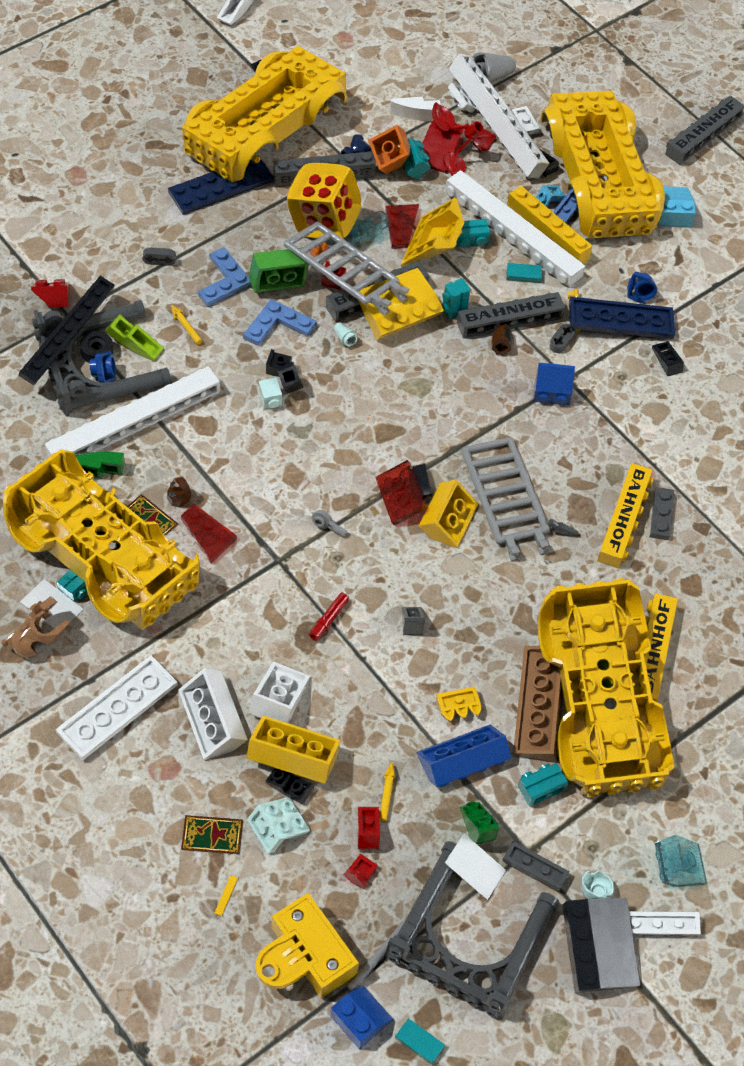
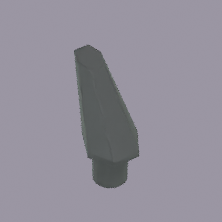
[548,519,578,536]

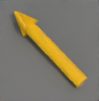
[171,305,202,345]
[379,763,395,822]

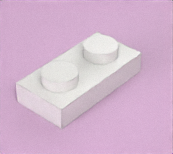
[448,83,476,113]
[511,106,540,135]

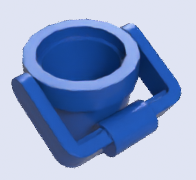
[627,272,657,303]
[90,351,116,383]

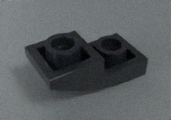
[407,463,432,501]
[265,768,314,804]

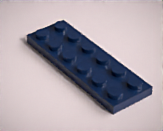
[168,155,274,215]
[569,296,675,339]

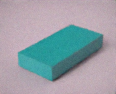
[506,263,542,283]
[395,1018,445,1065]

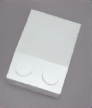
[248,662,310,723]

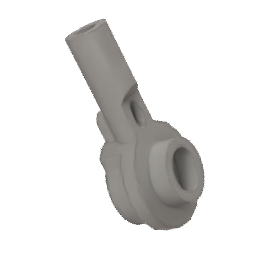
[312,510,347,537]

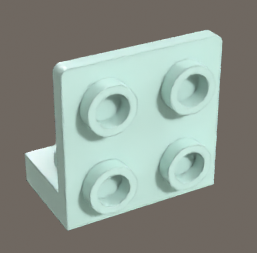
[247,797,310,854]

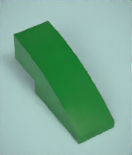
[76,452,125,479]

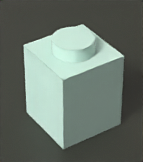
[259,377,282,409]

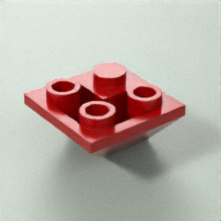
[31,279,70,307]

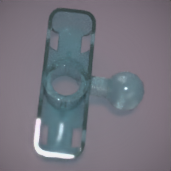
[344,211,390,247]

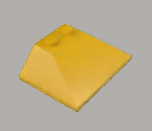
[400,198,464,267]

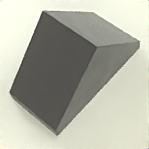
[402,607,425,635]

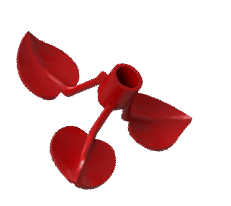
[432,102,496,176]

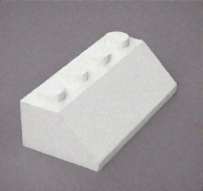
[178,668,248,760]

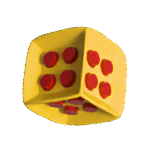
[287,163,361,240]

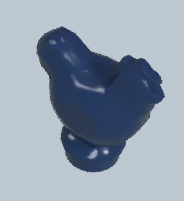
[341,134,372,154]

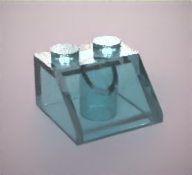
[655,835,707,887]

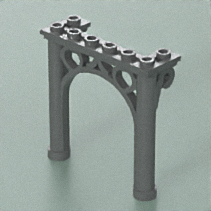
[32,300,172,417]
[385,841,560,1019]

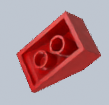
[423,121,465,174]

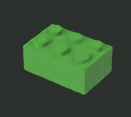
[248,247,309,293]

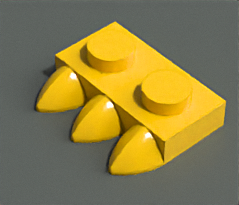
[436,686,481,721]

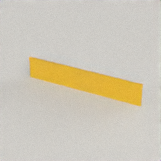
[214,875,238,916]

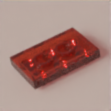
[375,460,428,526]

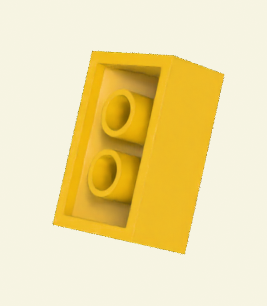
[419,479,479,548]

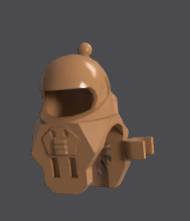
[1,596,71,658]

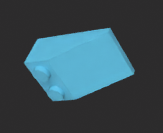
[658,186,695,227]

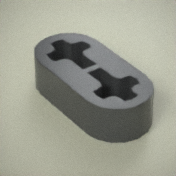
[142,247,176,265]
[549,324,575,353]

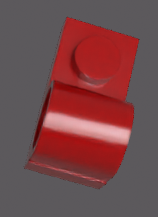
[358,807,380,850]

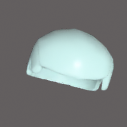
[581,870,614,899]

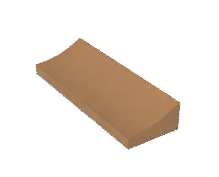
[513,646,563,763]

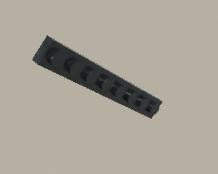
[18,275,115,385]

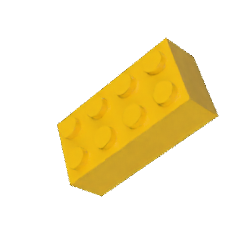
[246,715,341,784]

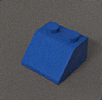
[533,362,575,405]
[330,986,393,1050]

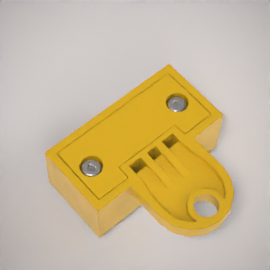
[256,893,359,999]

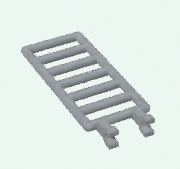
[284,222,410,315]
[461,437,550,562]

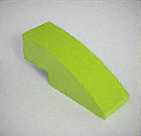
[105,315,164,361]

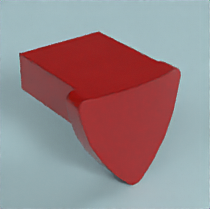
[343,853,378,889]

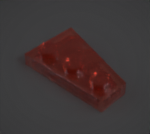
[385,204,419,249]
[181,504,237,564]

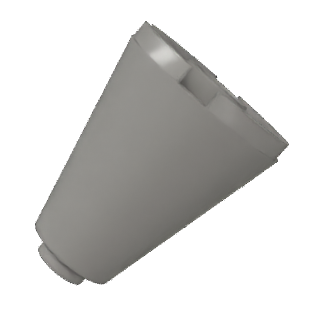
[472,52,516,82]

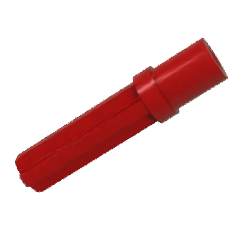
[308,592,349,641]

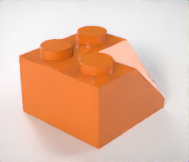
[368,125,410,174]

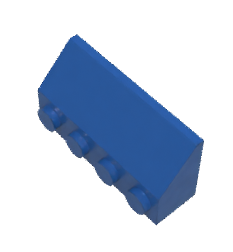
[416,724,511,787]

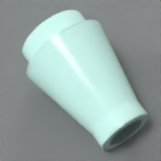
[334,322,358,347]

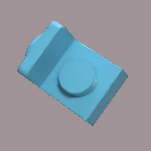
[536,185,566,207]

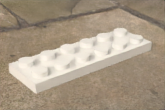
[56,656,178,761]

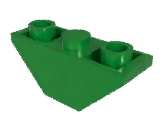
[460,801,499,845]

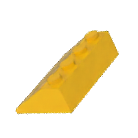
[358,268,444,341]

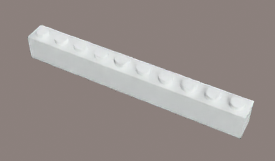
[449,54,550,179]
[445,170,585,287]
[45,366,220,457]

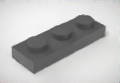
[650,487,674,540]
[502,841,570,892]

